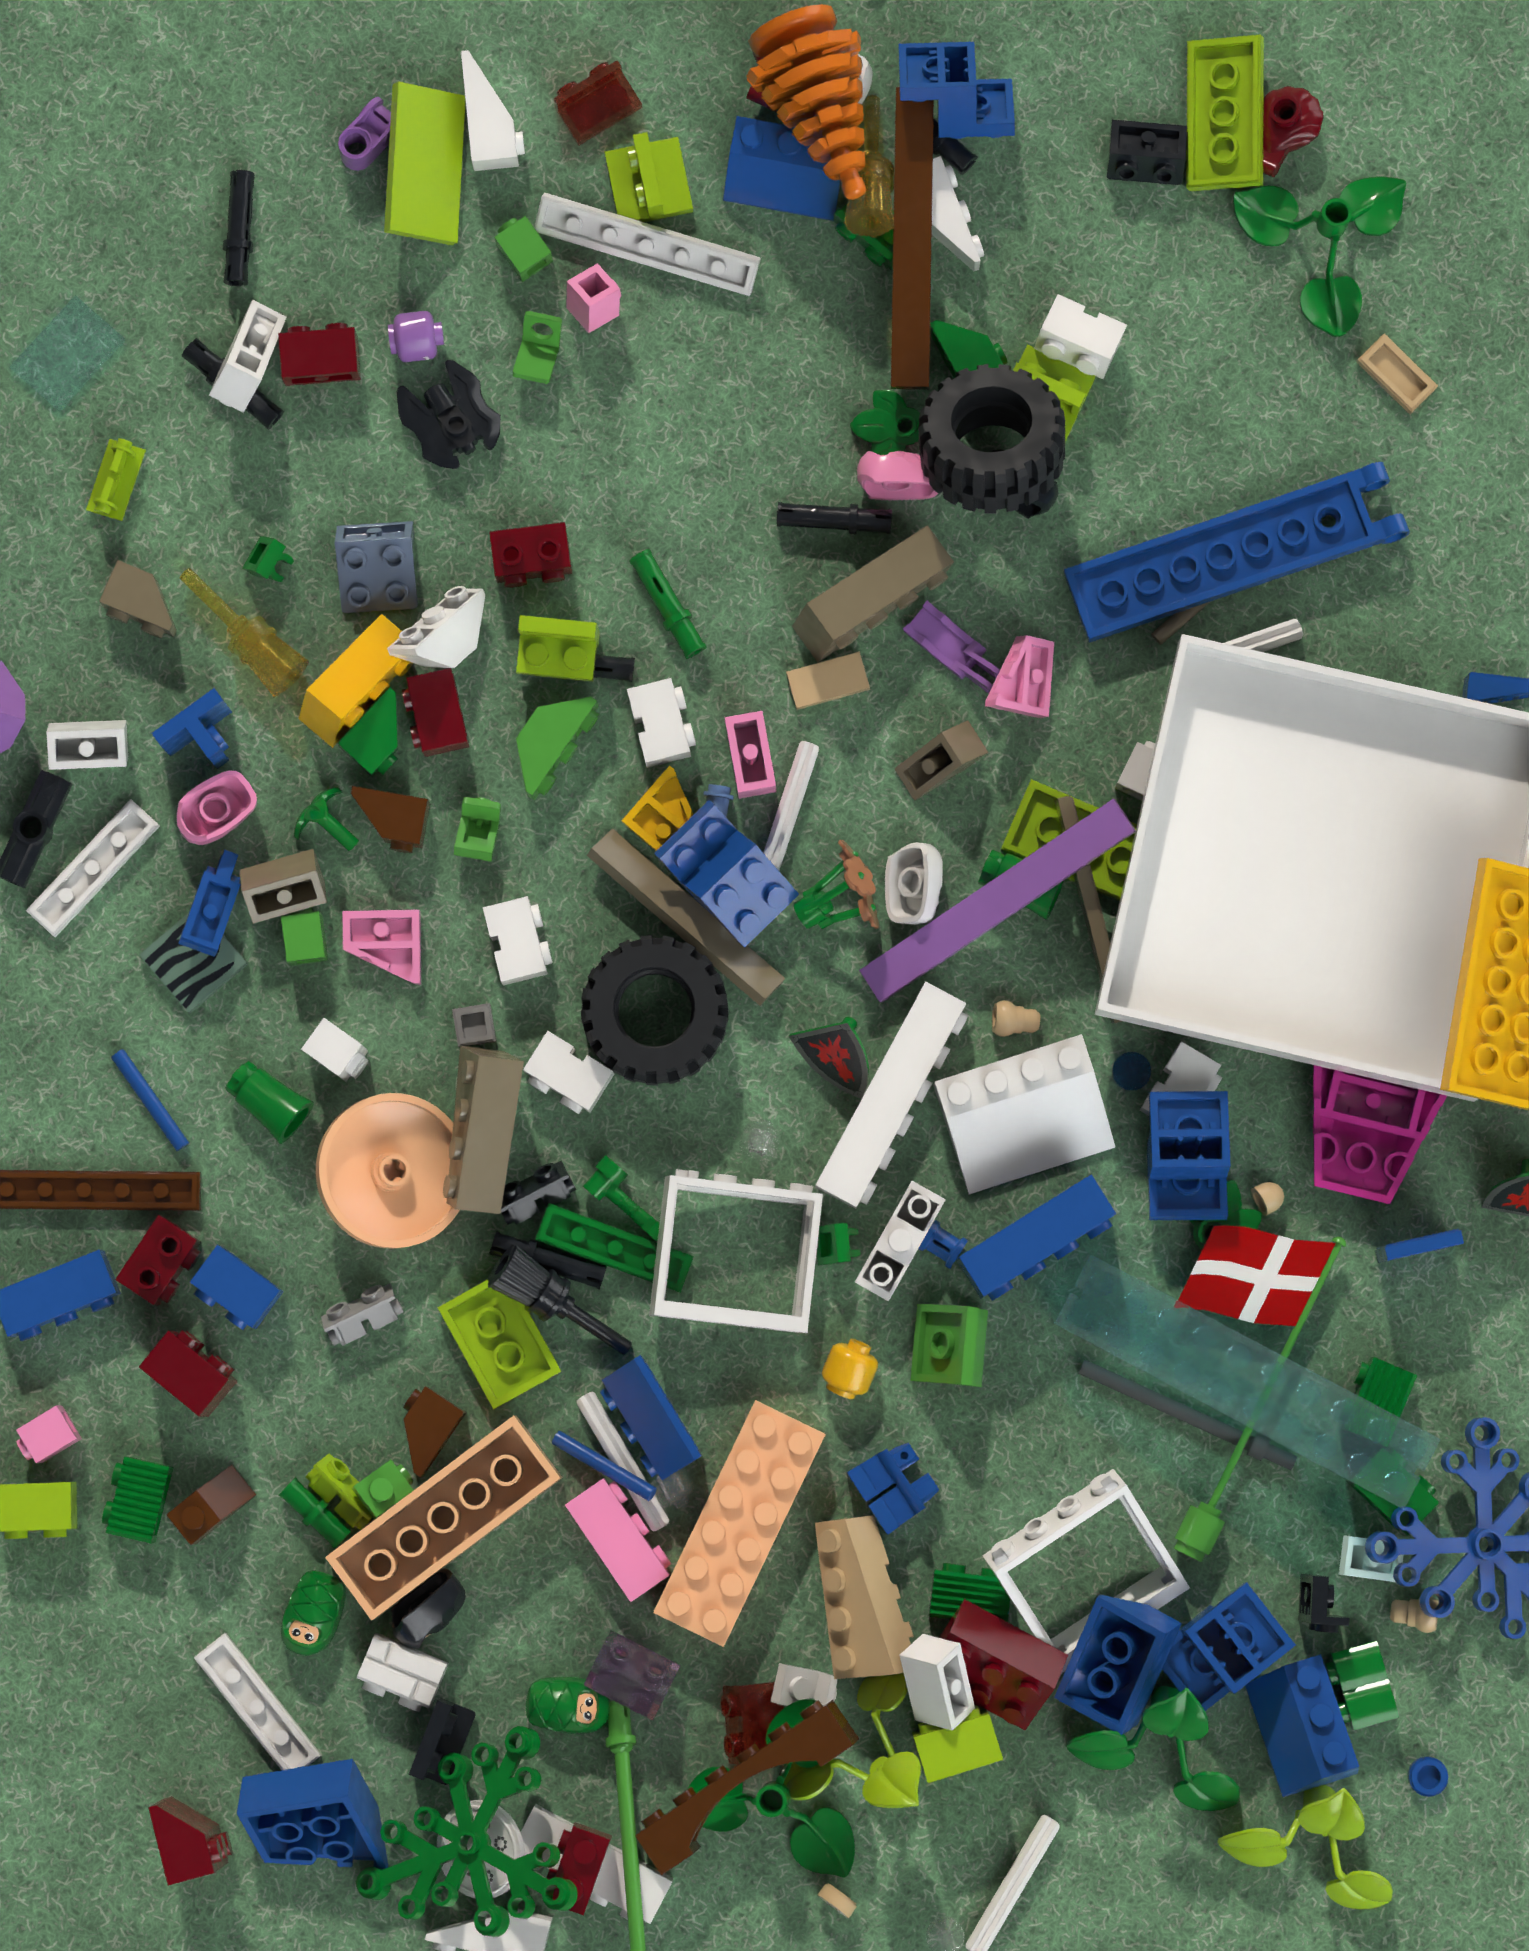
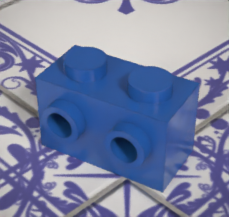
[190,1244,284,1330]

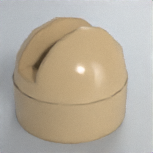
[1251,1182,1284,1216]

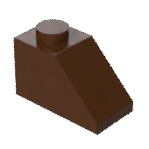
[351,786,431,853]
[403,1386,467,1477]
[167,1465,256,1545]

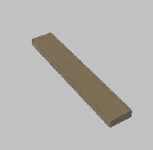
[1054,795,1122,1023]
[587,828,786,1006]

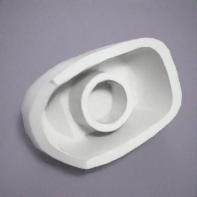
[885,842,943,925]

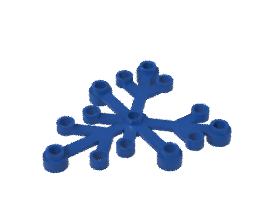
[1365,1417,1529,1639]

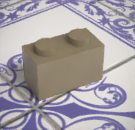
[240,849,327,924]

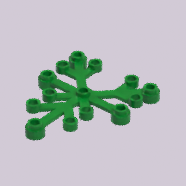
[356,1726,578,1937]

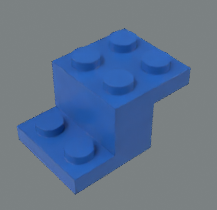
[899,42,1015,139]
[654,800,799,948]
[1147,1091,1231,1220]
[1162,1582,1296,1711]

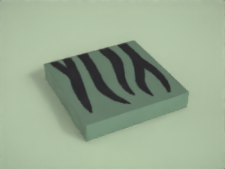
[139,913,248,1013]

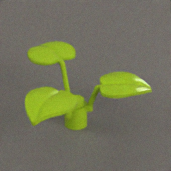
[784,1673,921,1808]
[1217,1785,1393,1909]

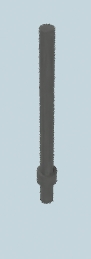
[1078,1359,1297,1470]

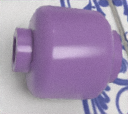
[388,311,444,362]

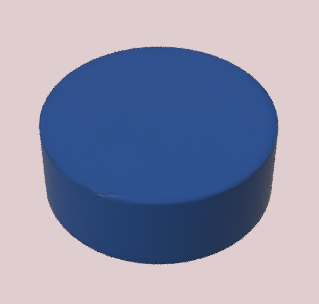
[1408,1756,1448,1797]

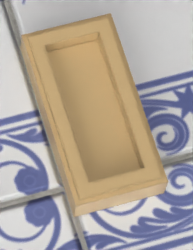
[1356,334,1438,415]
[786,651,870,710]

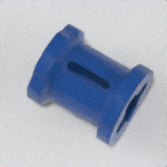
[918,1220,968,1269]

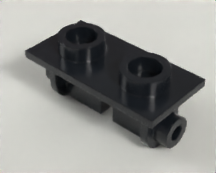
[501,1160,576,1225]

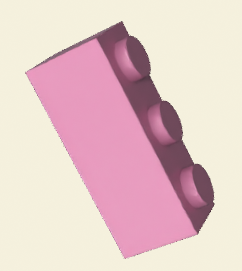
[565,1478,672,1602]

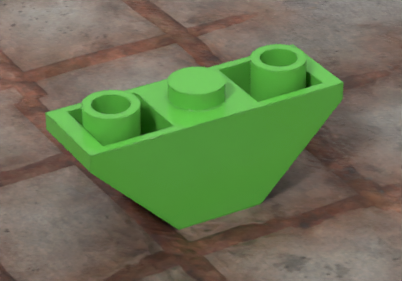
[516,696,600,800]

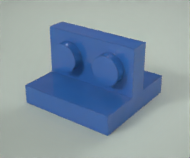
[152,688,232,769]

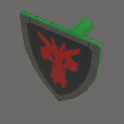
[789,1017,869,1099]
[1482,1159,1529,1217]

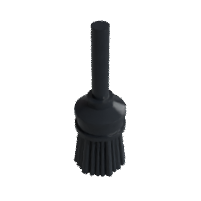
[487,1244,632,1355]

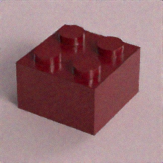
[139,1330,237,1417]

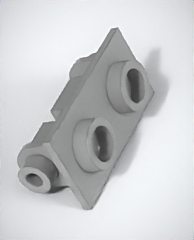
[321,1283,404,1346]

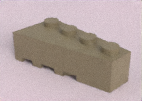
[792,525,954,663]
[443,1046,524,1214]

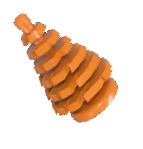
[746,4,866,200]

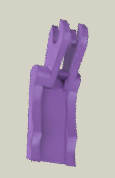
[903,601,1000,694]

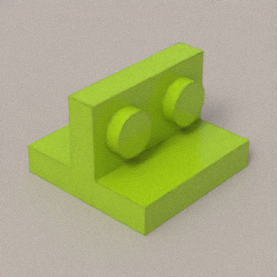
[604,132,693,222]
[1013,344,1096,443]
[516,615,600,682]

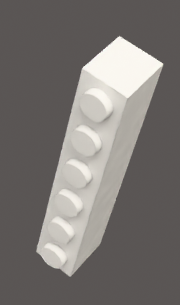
[815,981,969,1209]

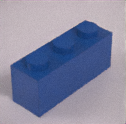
[0,1249,121,1341]

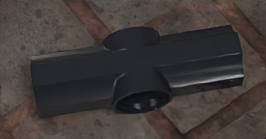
[0,770,73,888]

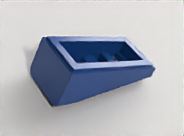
[1462,672,1529,704]

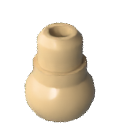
[992,1000,1040,1037]
[1390,1597,1439,1633]

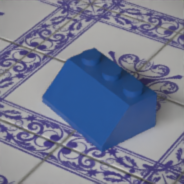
[723,116,842,221]
[600,1355,702,1480]
[1054,1595,1182,1736]
[1245,1654,1359,1798]

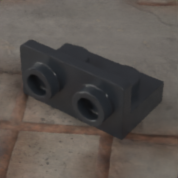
[1107,119,1187,185]
[1298,1574,1350,1633]
[408,1698,476,1785]

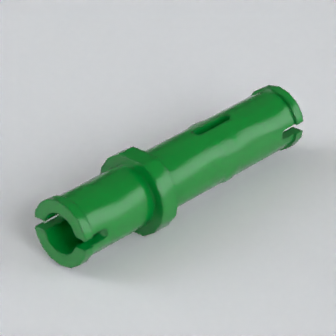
[629,549,707,659]

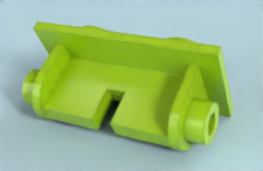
[86,438,146,521]
[305,1453,373,1531]

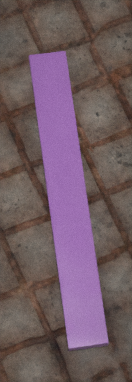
[859,799,1136,1002]

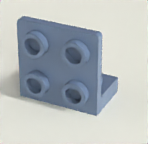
[335,521,418,613]

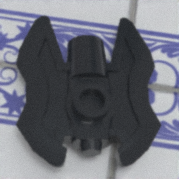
[396,360,501,469]

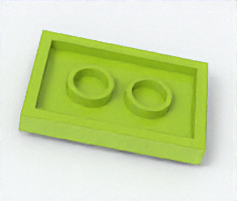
[437,1280,562,1410]

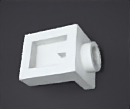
[771,1663,838,1706]

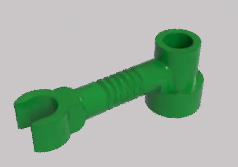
[583,1155,660,1242]

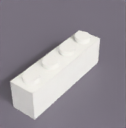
[521,1804,673,1924]

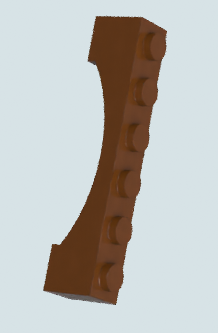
[635,1700,859,1876]

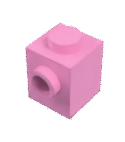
[566,263,621,333]
[16,1405,82,1463]

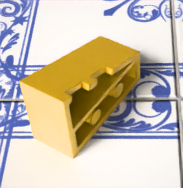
[298,614,413,748]

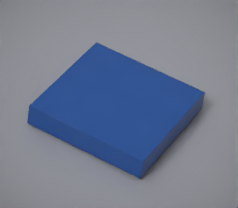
[1375,1229,1464,1263]

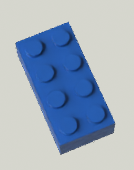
[956,1174,1116,1301]

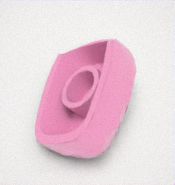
[857,451,938,500]
[176,770,257,845]

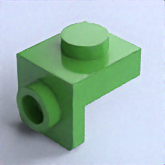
[454,797,501,862]
[352,1459,414,1520]

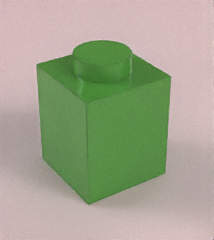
[494,216,553,282]
[281,907,329,966]

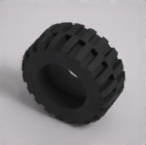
[918,364,1065,514]
[581,935,729,1086]

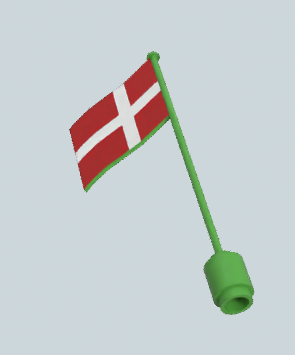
[1173,1225,1346,1562]

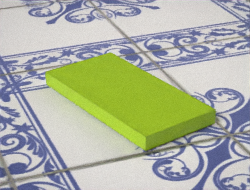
[1186,34,1264,191]
[384,81,466,245]
[1001,779,1137,901]

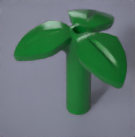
[294,787,359,851]

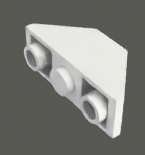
[387,586,485,668]
[855,1181,946,1302]

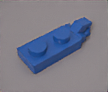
[178,849,241,957]

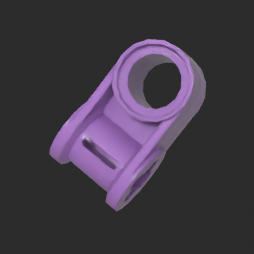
[338,97,391,171]

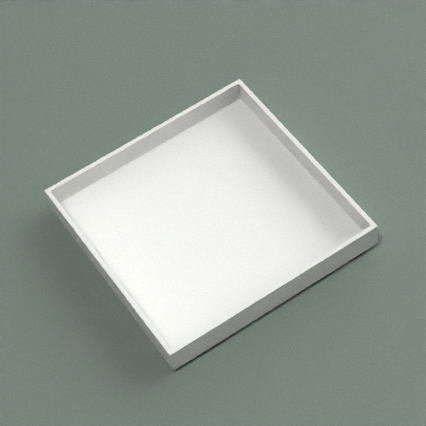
[1094,634,1529,1102]

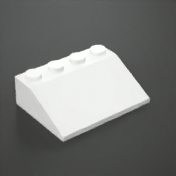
[933,1034,1115,1195]

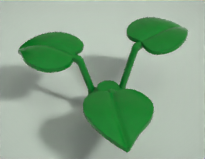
[1233,177,1406,337]
[1065,1686,1240,1811]
[687,1698,855,1878]

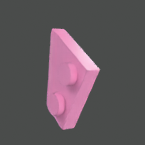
[985,635,1054,718]
[342,910,421,985]

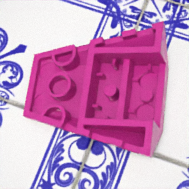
[1313,1065,1447,1204]

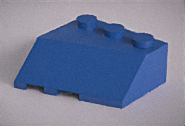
[237,1759,388,1869]

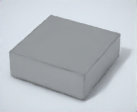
[452,1003,497,1048]

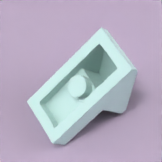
[1339,1535,1404,1582]

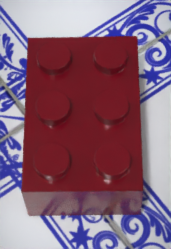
[939,1599,1068,1730]

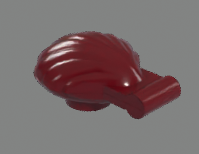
[1263,86,1324,178]

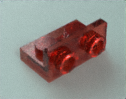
[553,60,643,146]
[720,1681,784,1765]

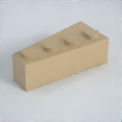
[815,1515,914,1679]

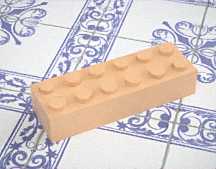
[653,1400,826,1647]
[325,1415,563,1621]

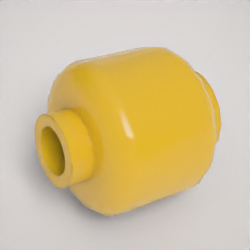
[822,1339,879,1399]

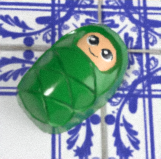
[281,1570,346,1656]
[526,1677,610,1734]

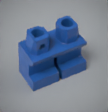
[846,1442,939,1535]

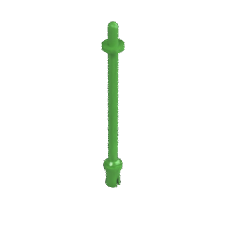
[605,1700,646,1951]

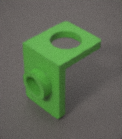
[513,311,562,384]

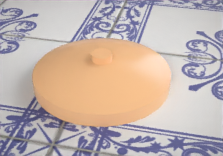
[316,1093,460,1249]

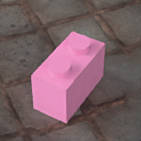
[725,711,776,799]

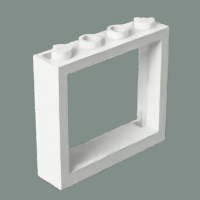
[649,1169,823,1333]
[983,1469,1190,1674]

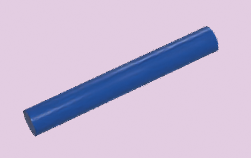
[111,1049,189,1151]
[552,1431,657,1501]

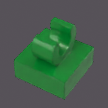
[242,536,294,582]
[816,1223,861,1266]

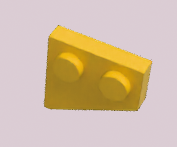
[622,765,693,851]

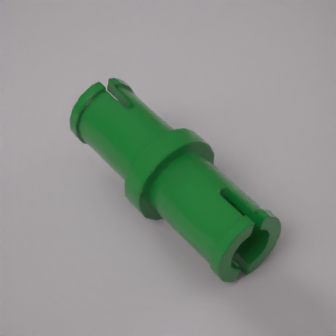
[278,1477,351,1549]

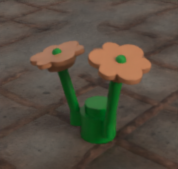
[793,840,879,929]

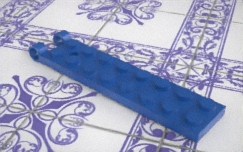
[1064,462,1410,643]

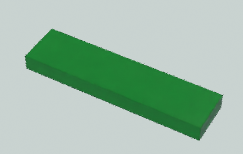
[535,1203,694,1293]

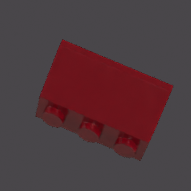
[148,1796,232,1886]

